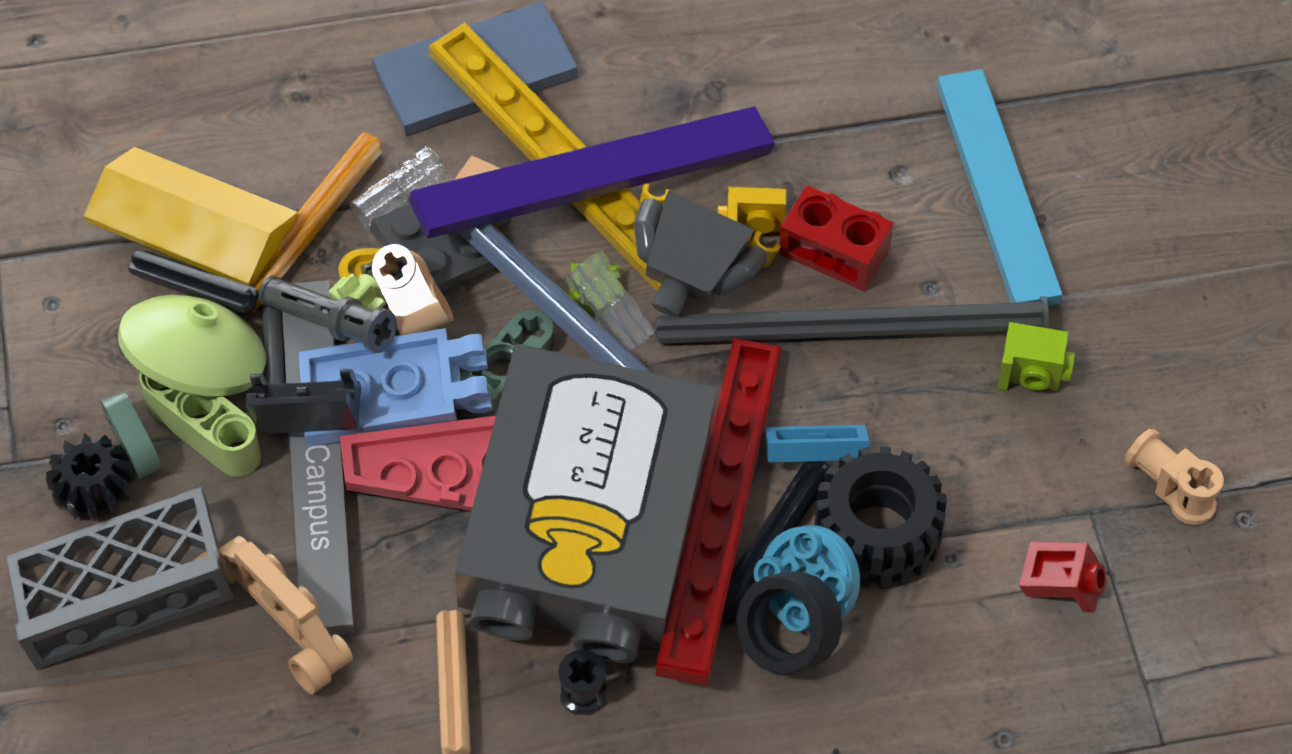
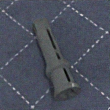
[259,276,397,353]

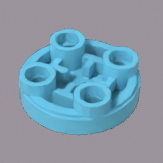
[754,525,860,632]

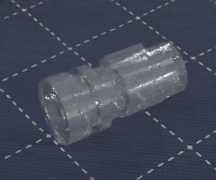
[350,146,451,234]
[563,250,657,353]

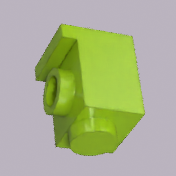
[998,322,1075,391]

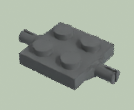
[361,203,511,292]

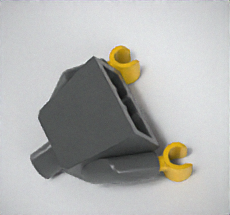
[633,184,781,317]

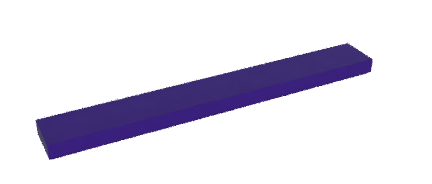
[409,106,775,239]

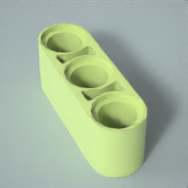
[139,372,261,477]

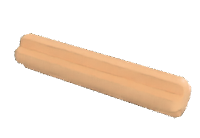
[436,610,471,754]

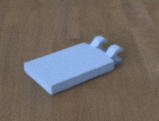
[299,328,493,447]

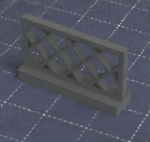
[6,487,235,670]

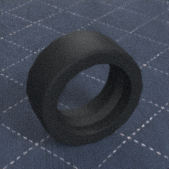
[736,571,842,675]

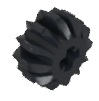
[46,433,135,522]

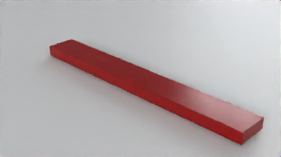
[655,338,781,686]

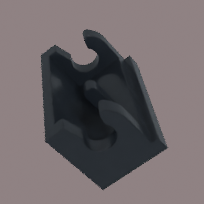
[245,369,361,434]

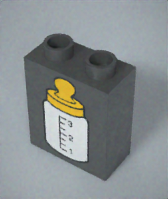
[455,343,718,663]

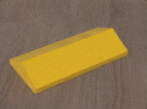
[84,147,299,287]

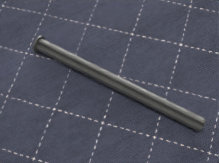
[656,296,1049,344]

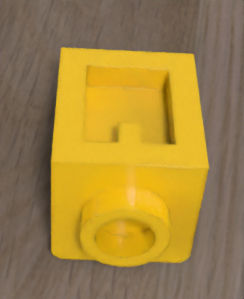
[718,187,786,234]

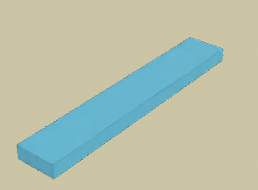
[937,69,1063,306]

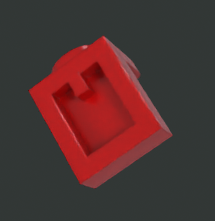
[1019,542,1106,612]

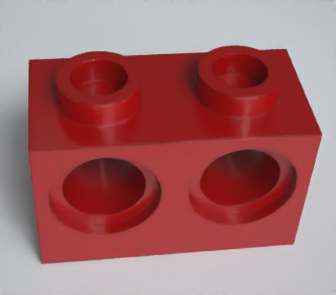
[779,185,894,292]

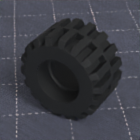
[815,446,947,589]

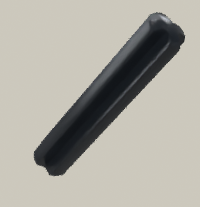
[128,250,259,313]

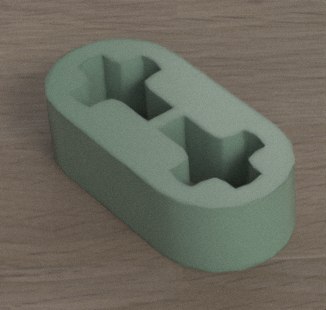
[100,391,162,480]

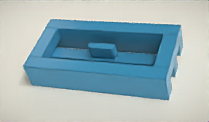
[765,425,870,462]

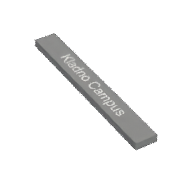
[282,280,354,635]

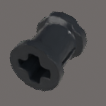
[558,650,606,715]

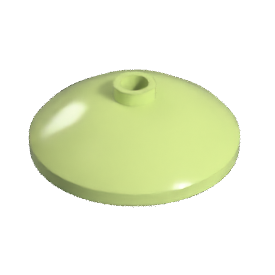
[118,295,267,396]

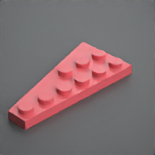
[340,416,496,511]

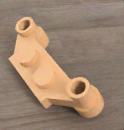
[193,536,353,694]

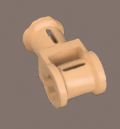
[1124,429,1224,526]

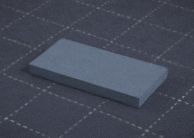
[371,1,578,136]

